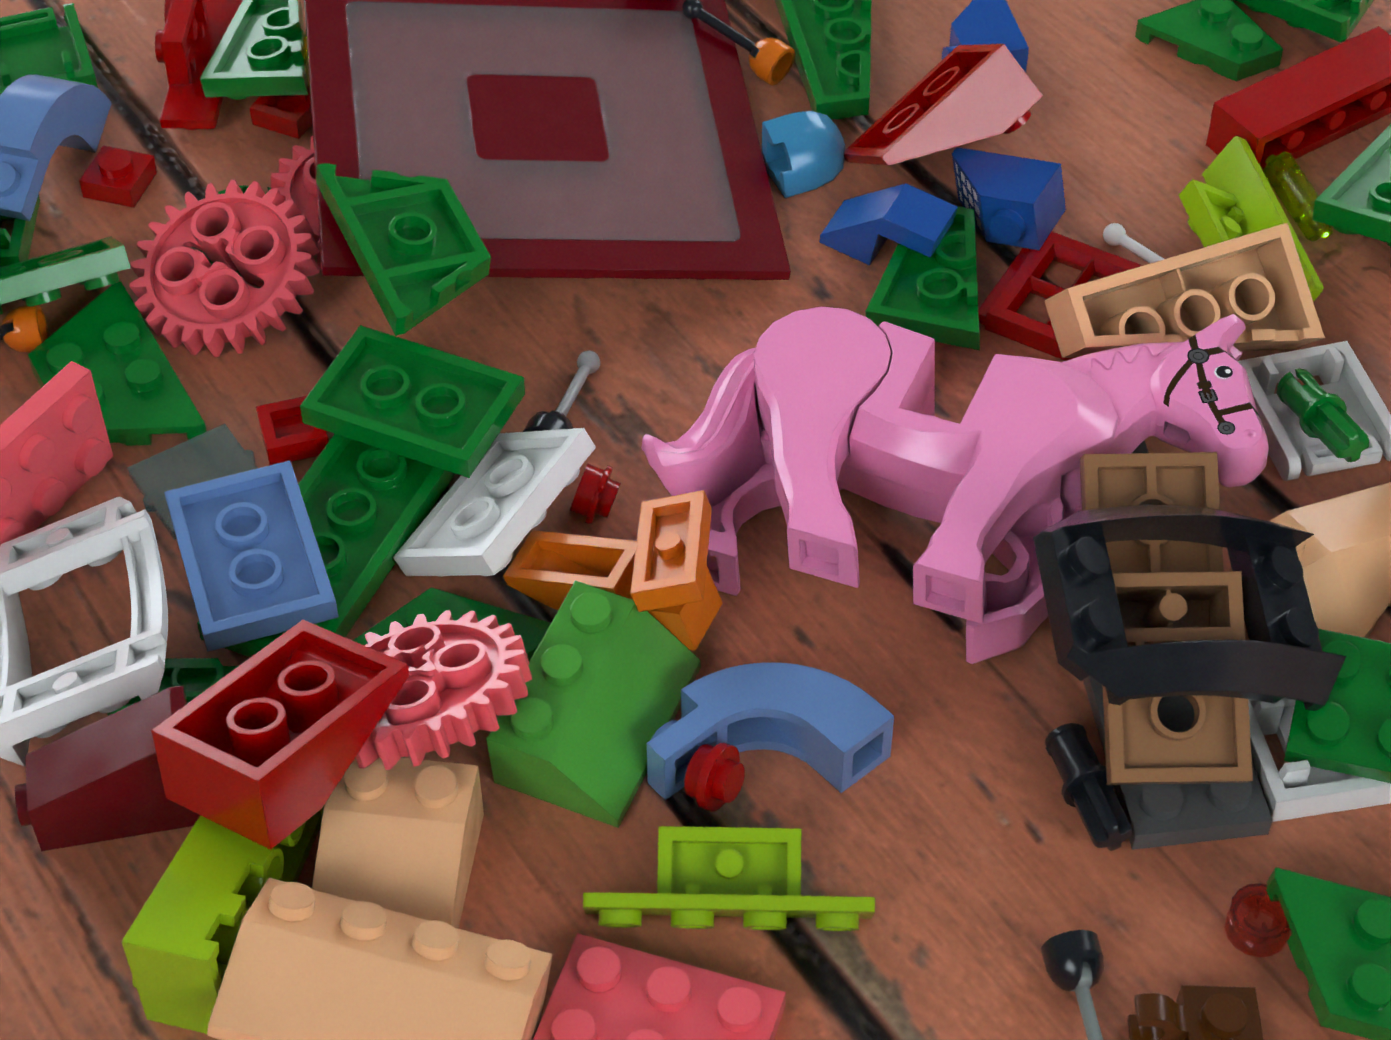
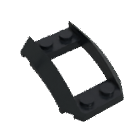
[1033,505,1346,711]

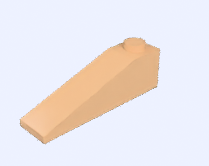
[1229,482,1391,638]

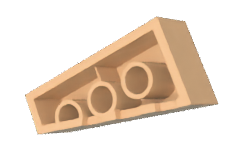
[1044,222,1325,358]

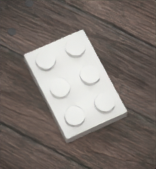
[393,428,596,577]

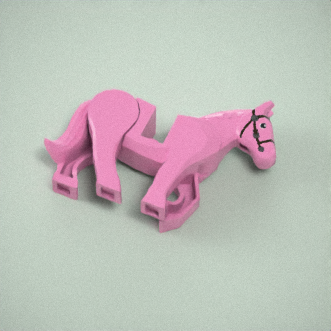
[641,307,1269,664]

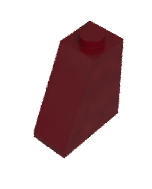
[15,685,200,852]

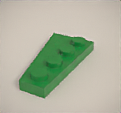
[775,0,872,120]

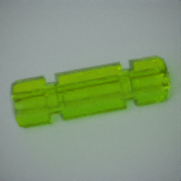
[1263,151,1333,242]

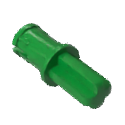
[1276,368,1369,463]

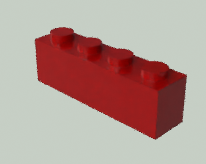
[1206,26,1391,174]

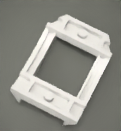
[0,496,168,766]

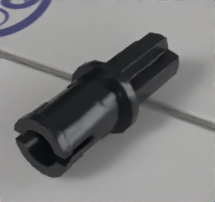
[1045,723,1132,851]

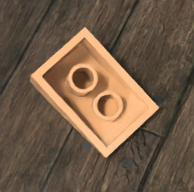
[312,757,484,928]

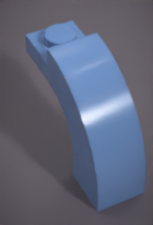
[0,74,112,221]
[646,662,894,800]

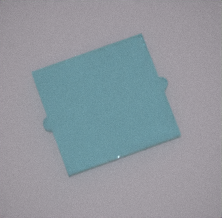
[127,424,258,540]

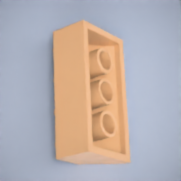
[207,878,553,1040]

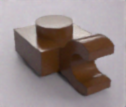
[1127,985,1263,1040]

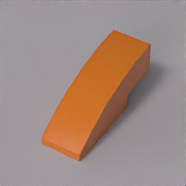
[503,530,723,651]

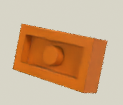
[630,490,712,612]

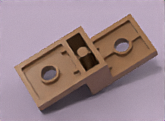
[1080,452,1253,785]

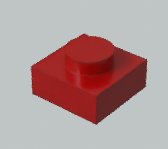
[249,85,312,139]
[79,145,157,208]
[256,396,329,465]

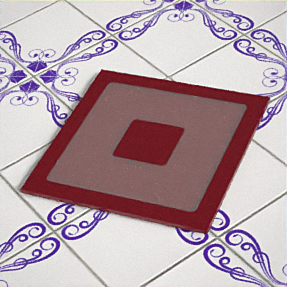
[304,0,791,280]

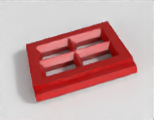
[978,232,1143,361]

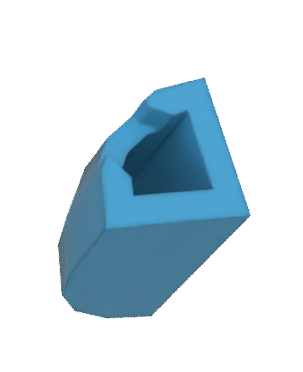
[762,111,845,198]

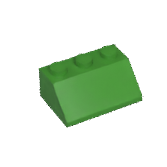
[486,581,701,828]

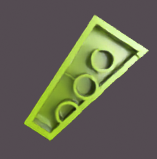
[121,804,325,1034]

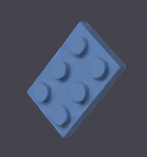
[164,460,339,652]

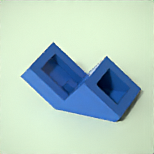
[819,183,958,265]

